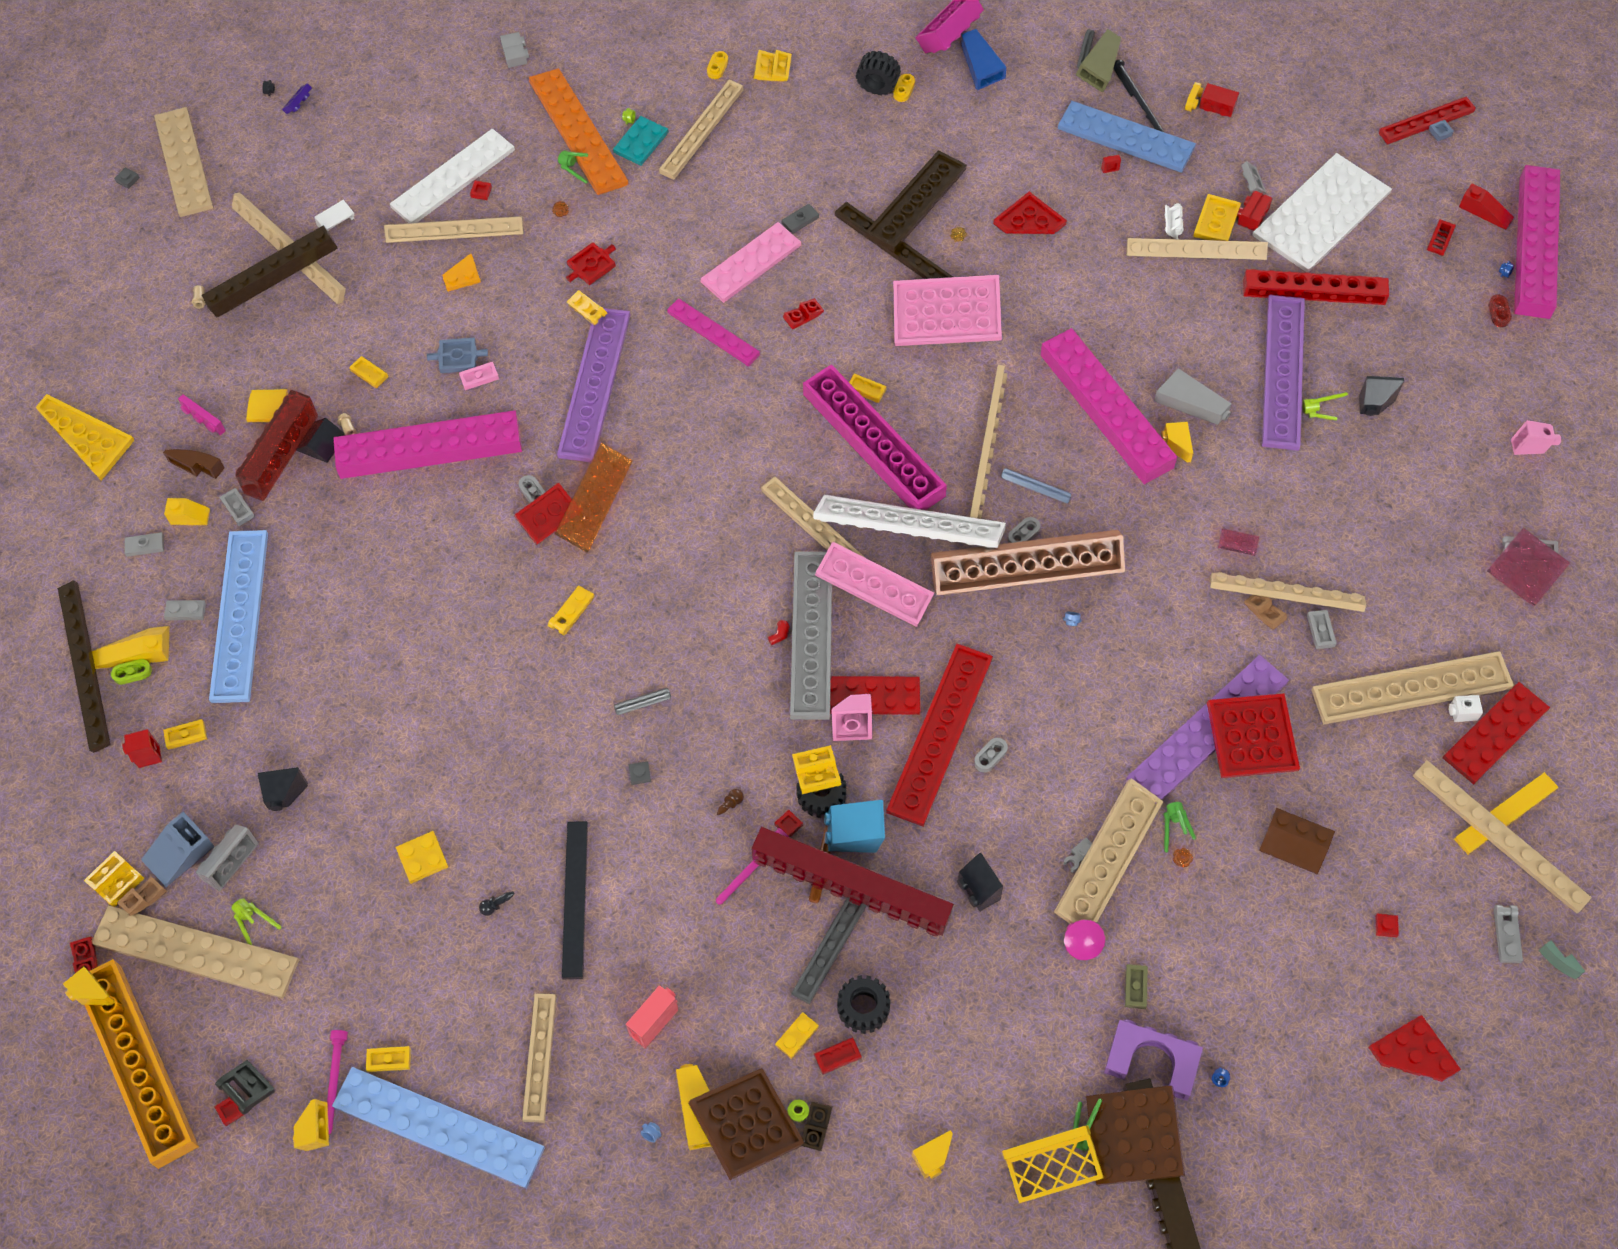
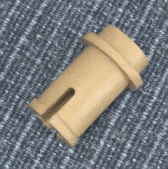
[192,285,206,309]
[337,413,357,435]

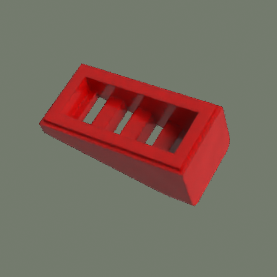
[1427,219,1456,256]

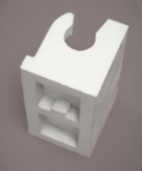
[315,200,355,231]

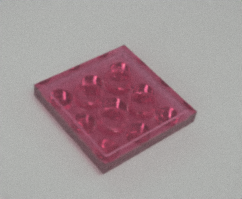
[1487,528,1570,606]

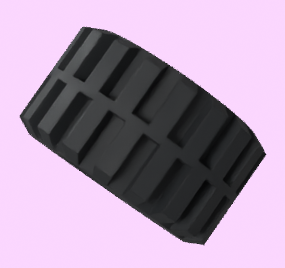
[856,51,901,96]
[837,975,890,1034]

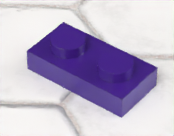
[282,83,312,114]

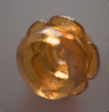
[552,201,569,217]
[1173,848,1193,867]

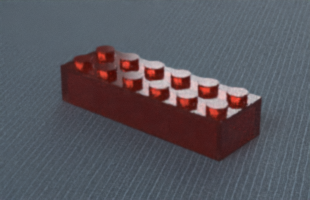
[235,390,318,501]

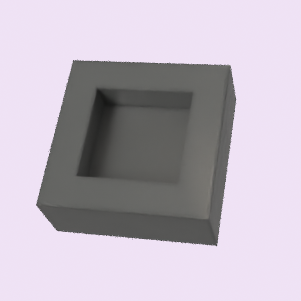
[114,167,140,189]
[628,761,651,785]

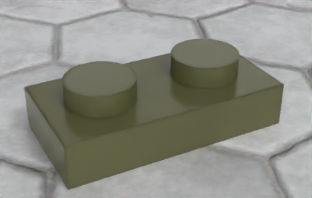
[1124,964,1148,1009]

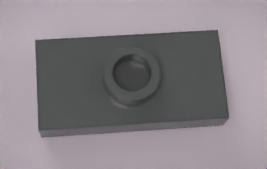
[782,204,819,234]

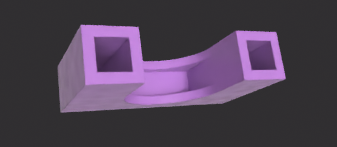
[1104,1020,1203,1101]

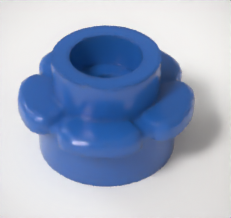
[1499,261,1515,278]

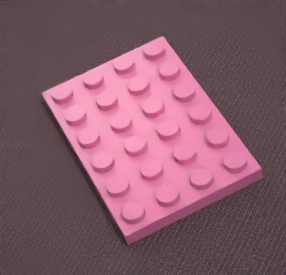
[893,275,1002,346]

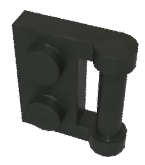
[215,1060,274,1115]

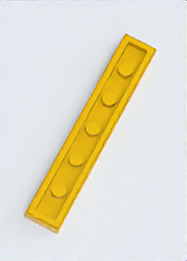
[1454,772,1559,855]

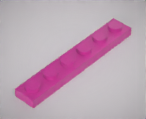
[667,298,760,366]

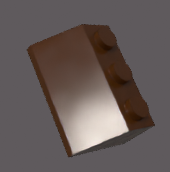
[1259,808,1335,875]

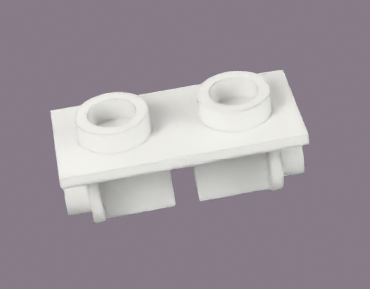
[1165,203,1184,239]

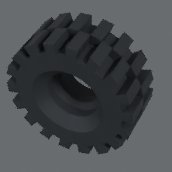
[796,773,847,818]

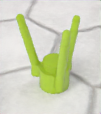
[1302,392,1348,420]
[231,898,281,945]

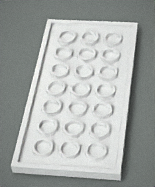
[1252,153,1392,273]

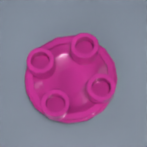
[1064,919,1106,960]

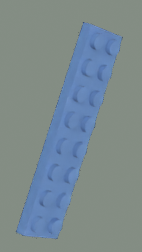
[1058,101,1196,173]

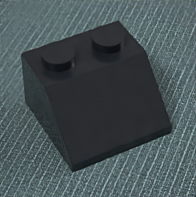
[957,853,1003,912]

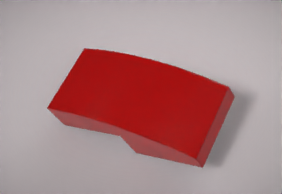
[783,298,824,329]
[70,936,98,973]

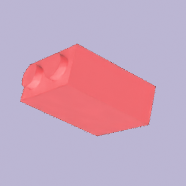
[626,985,678,1049]

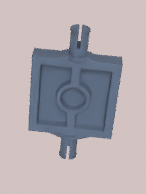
[427,337,488,373]

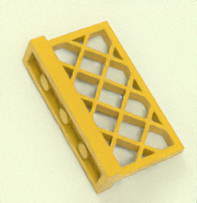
[1002,1125,1104,1203]

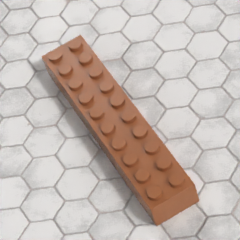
[931,530,1125,595]

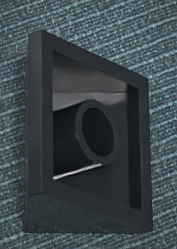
[296,418,345,463]

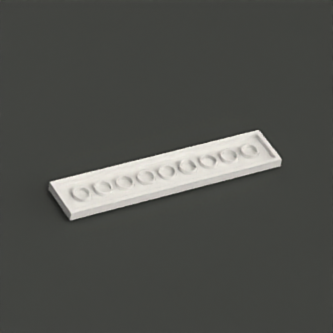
[814,495,1006,548]

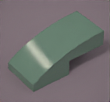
[1539,940,1585,979]

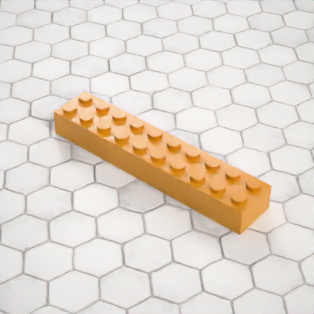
[85,959,199,1169]

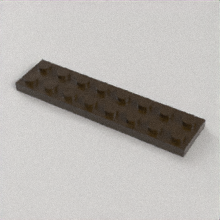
[865,150,967,252]

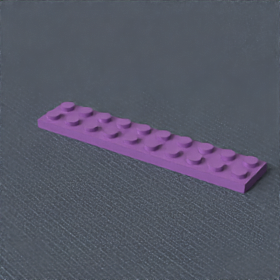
[1262,295,1305,451]
[557,308,630,463]
[1126,655,1289,804]

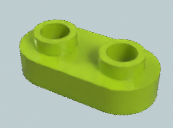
[111,659,152,685]

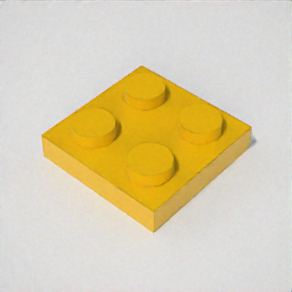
[396,831,448,884]

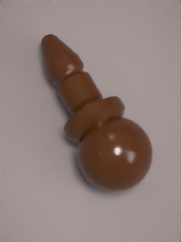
[717,789,744,815]

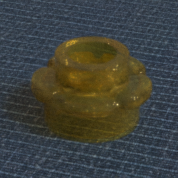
[950,227,967,242]

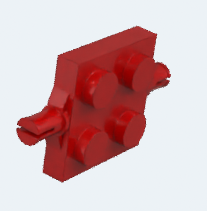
[566,242,616,285]

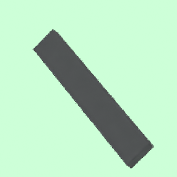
[791,898,867,1005]

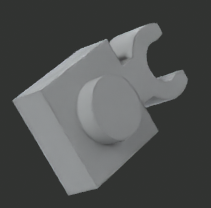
[1063,838,1092,873]

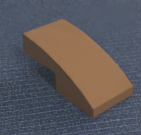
[1244,595,1287,630]
[117,877,167,916]

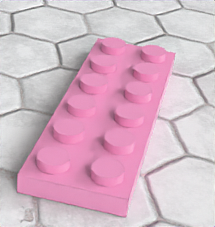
[700,222,801,303]
[815,542,934,627]

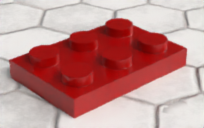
[514,483,581,545]

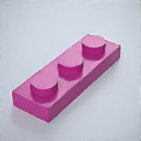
[178,394,226,436]

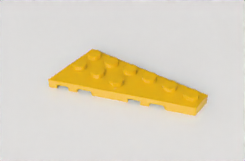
[36,394,135,481]

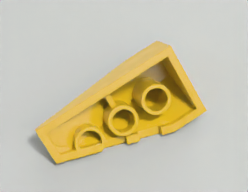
[92,626,170,669]

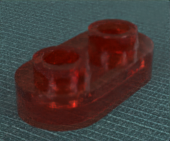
[1488,294,1512,327]

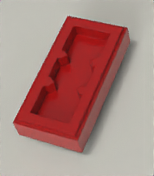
[814,1037,862,1075]

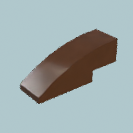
[163,449,224,479]

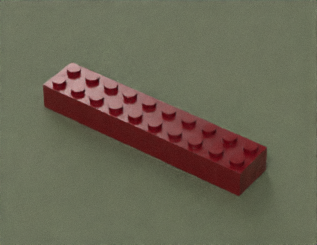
[751,826,954,937]

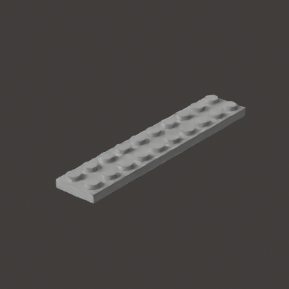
[790,552,832,720]

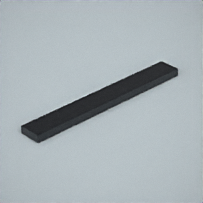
[562,821,588,980]

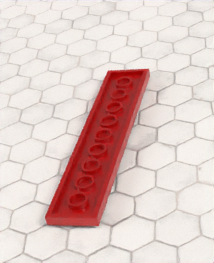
[886,643,993,827]

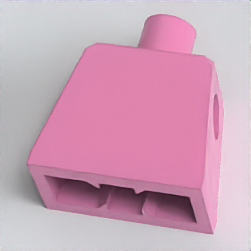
[1511,420,1561,455]

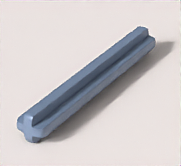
[1001,468,1071,503]

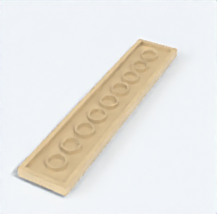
[1311,651,1514,725]
[92,905,299,999]

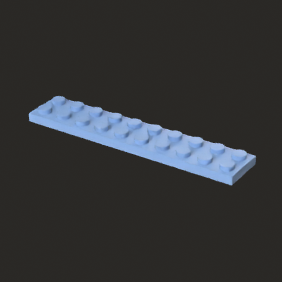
[209,530,268,703]
[332,1067,545,1188]

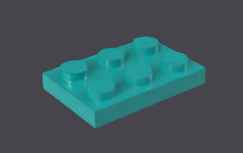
[613,116,669,166]

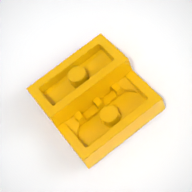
[753,50,792,81]
[246,389,288,422]
[792,745,841,794]
[84,851,144,907]

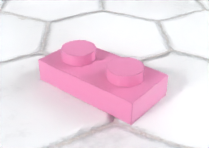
[459,362,499,390]

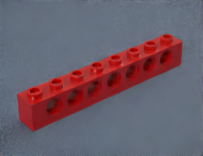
[1243,269,1389,305]

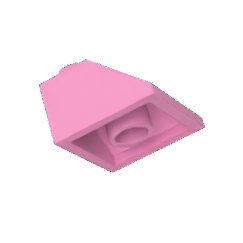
[832,694,872,741]

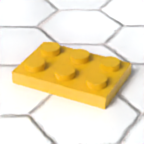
[1193,194,1241,241]

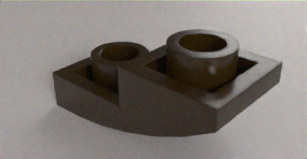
[801,1101,833,1151]

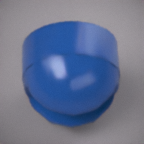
[1212,1068,1230,1087]

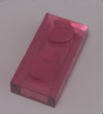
[1218,528,1259,556]

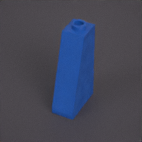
[961,29,1007,90]

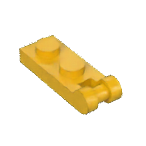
[567,290,607,326]
[548,585,595,636]

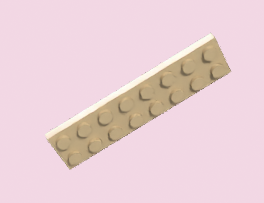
[154,107,213,217]
[1054,778,1163,924]

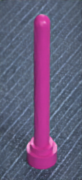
[716,828,788,905]
[327,1030,348,1134]

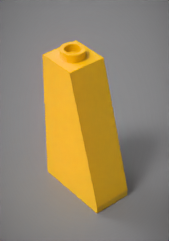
[676,1064,711,1150]

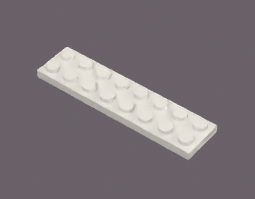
[390,129,515,223]

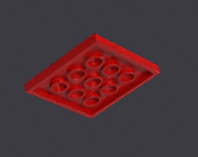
[1207,693,1300,778]

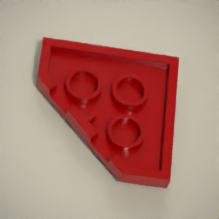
[993,191,1067,234]
[1368,1015,1461,1082]

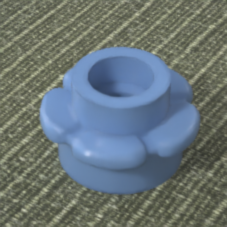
[1063,612,1081,626]
[641,1122,661,1142]

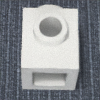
[1449,695,1483,722]

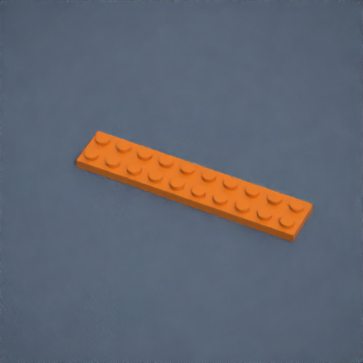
[529,68,628,195]

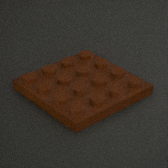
[688,1068,804,1180]
[1086,1085,1185,1186]

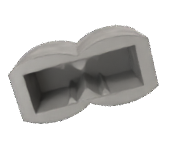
[500,32,529,68]

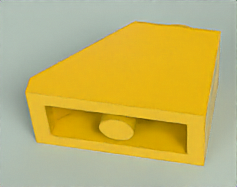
[1161,422,1193,462]
[164,498,210,525]
[63,967,115,1005]
[293,1099,329,1151]
[912,1130,953,1179]

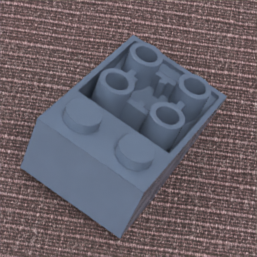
[141,811,215,887]

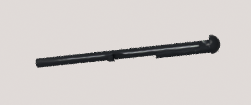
[1113,59,1165,133]

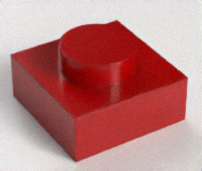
[1101,155,1121,173]
[470,180,492,200]
[774,810,803,838]
[1376,913,1399,938]
[214,1097,243,1126]

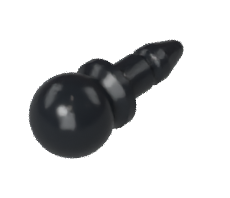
[479,891,515,916]

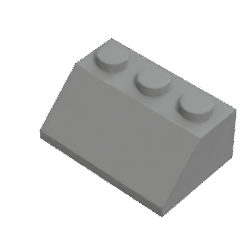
[196,824,259,892]

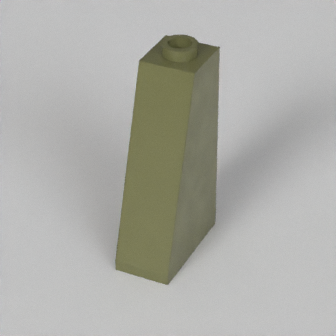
[1076,29,1121,92]

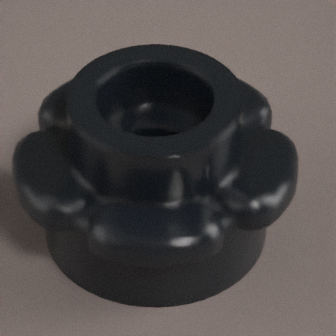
[262,80,275,96]

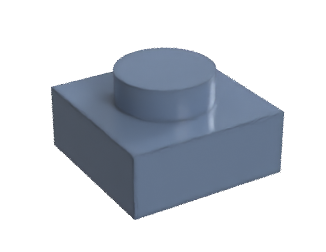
[1429,120,1454,141]

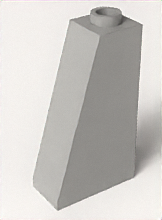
[1154,368,1231,425]

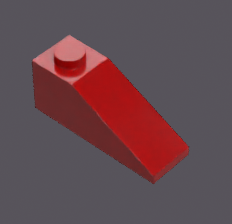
[1459,183,1514,230]

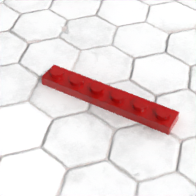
[1379,96,1476,145]

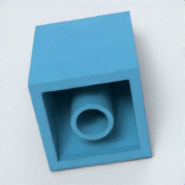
[824,800,885,853]

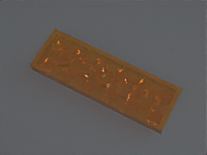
[555,442,633,553]

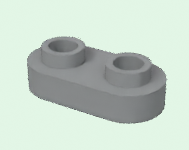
[519,475,545,503]
[1008,517,1040,543]
[974,738,1008,772]

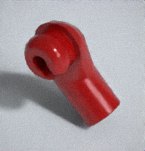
[767,620,790,646]

